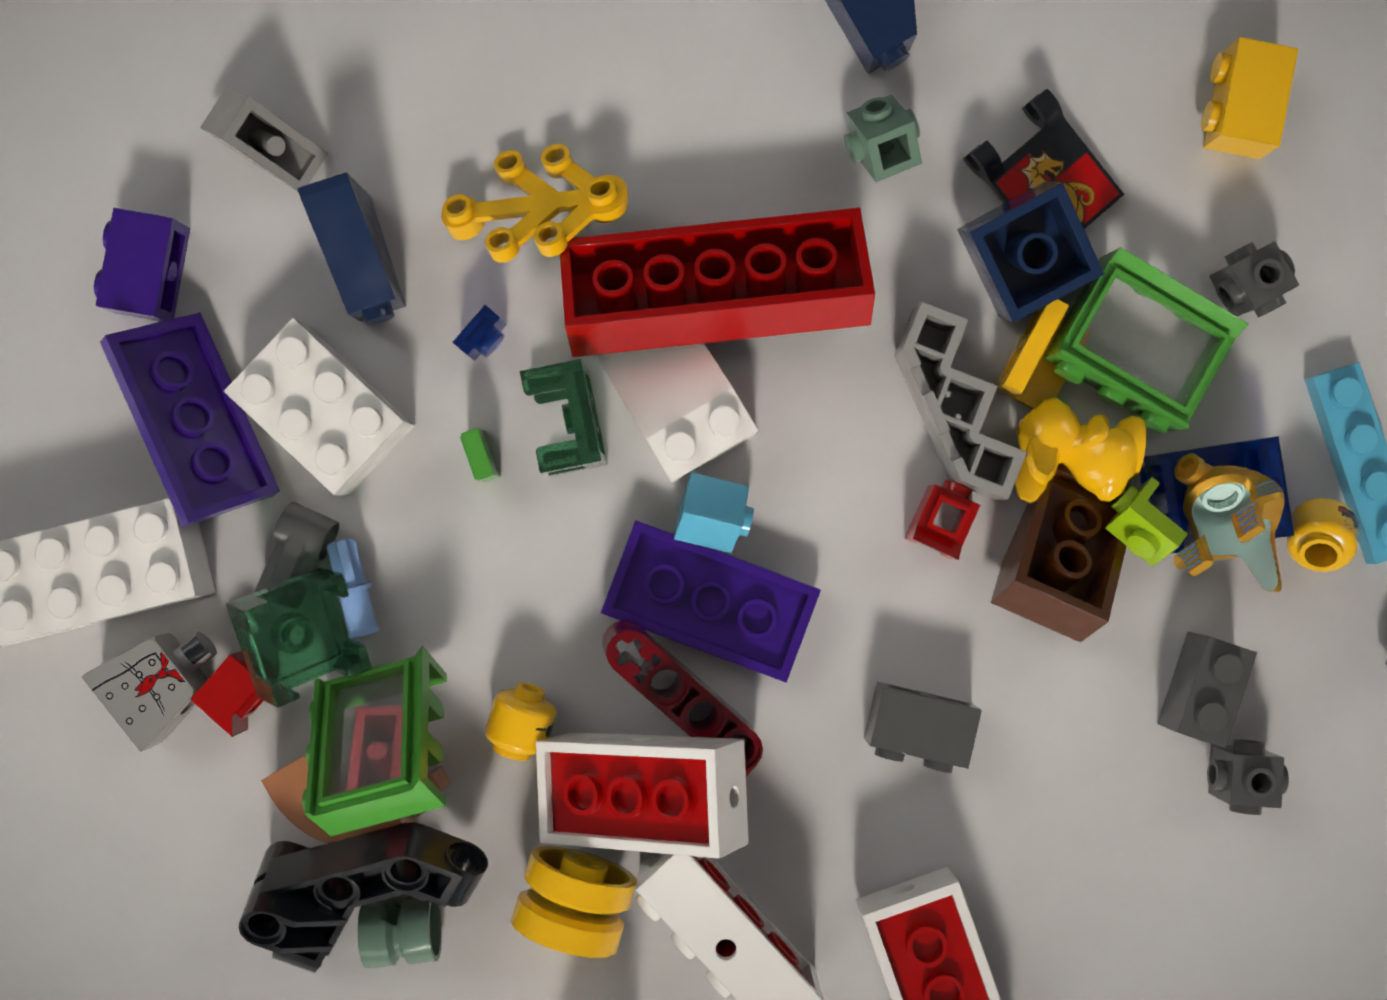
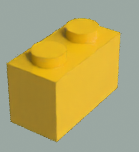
[1201,37,1299,159]

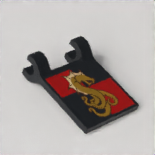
[963,89,1125,229]

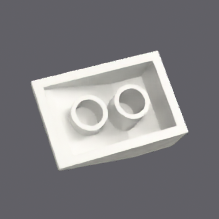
[598,343,759,484]

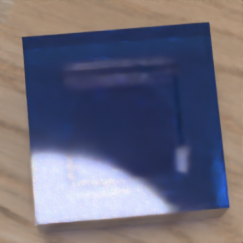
[452,305,507,361]

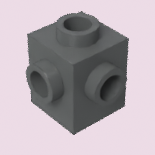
[1209,241,1299,317]
[1207,739,1289,815]

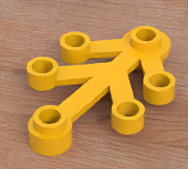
[441,144,629,263]

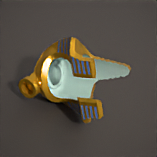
[1173,453,1285,592]

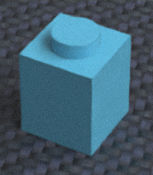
[674,472,754,553]

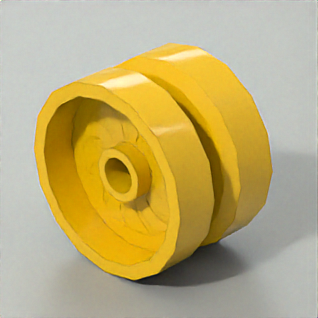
[510,846,637,958]

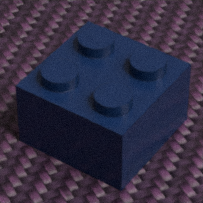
[957,181,1104,323]

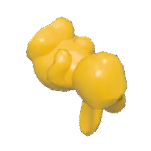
[1015,398,1146,504]

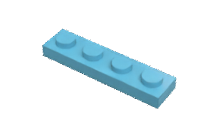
[1304,362,1387,564]

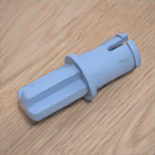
[326,538,380,639]

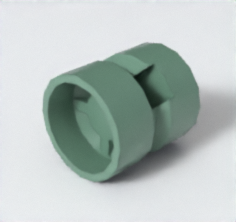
[358,896,442,968]

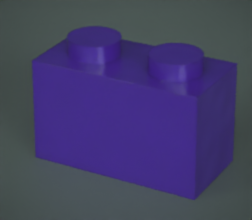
[94,207,191,321]

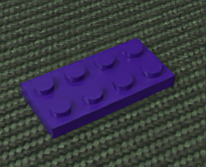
[100,312,280,528]
[601,520,821,683]

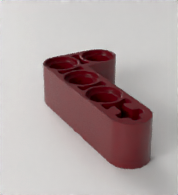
[602,620,763,777]

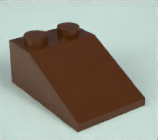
[990,463,1127,643]

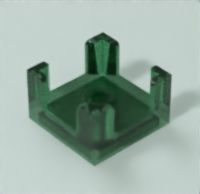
[520,359,608,476]
[226,567,372,708]

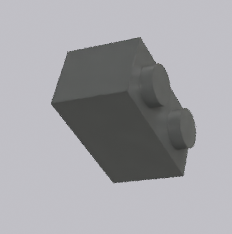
[1157,632,1257,749]
[864,681,982,773]

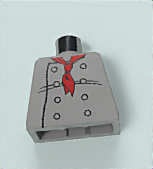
[81,631,217,752]

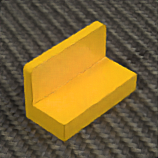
[995,299,1091,410]

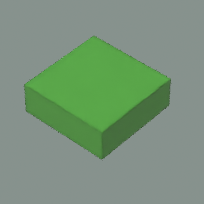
[460,428,501,482]

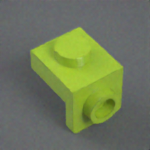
[1105,477,1188,567]

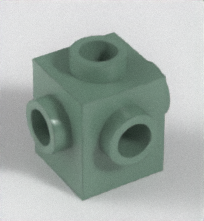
[844,94,922,182]

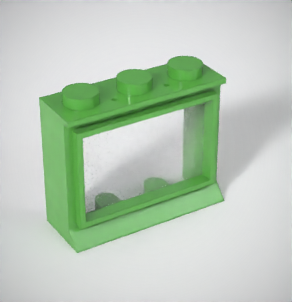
[1044,247,1249,434]
[302,645,447,836]

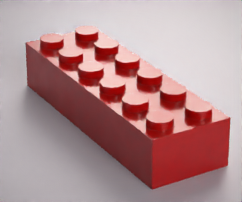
[560,207,875,357]

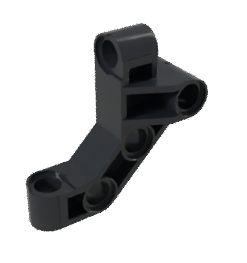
[238,822,488,973]

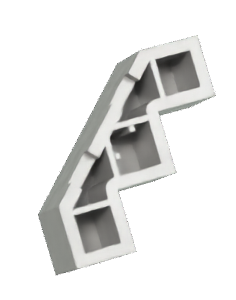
[894,301,1027,500]

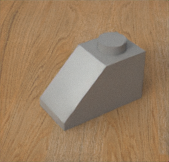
[200,86,328,191]

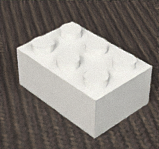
[224,318,415,496]

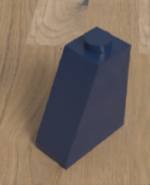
[825,0,917,74]
[297,172,406,325]

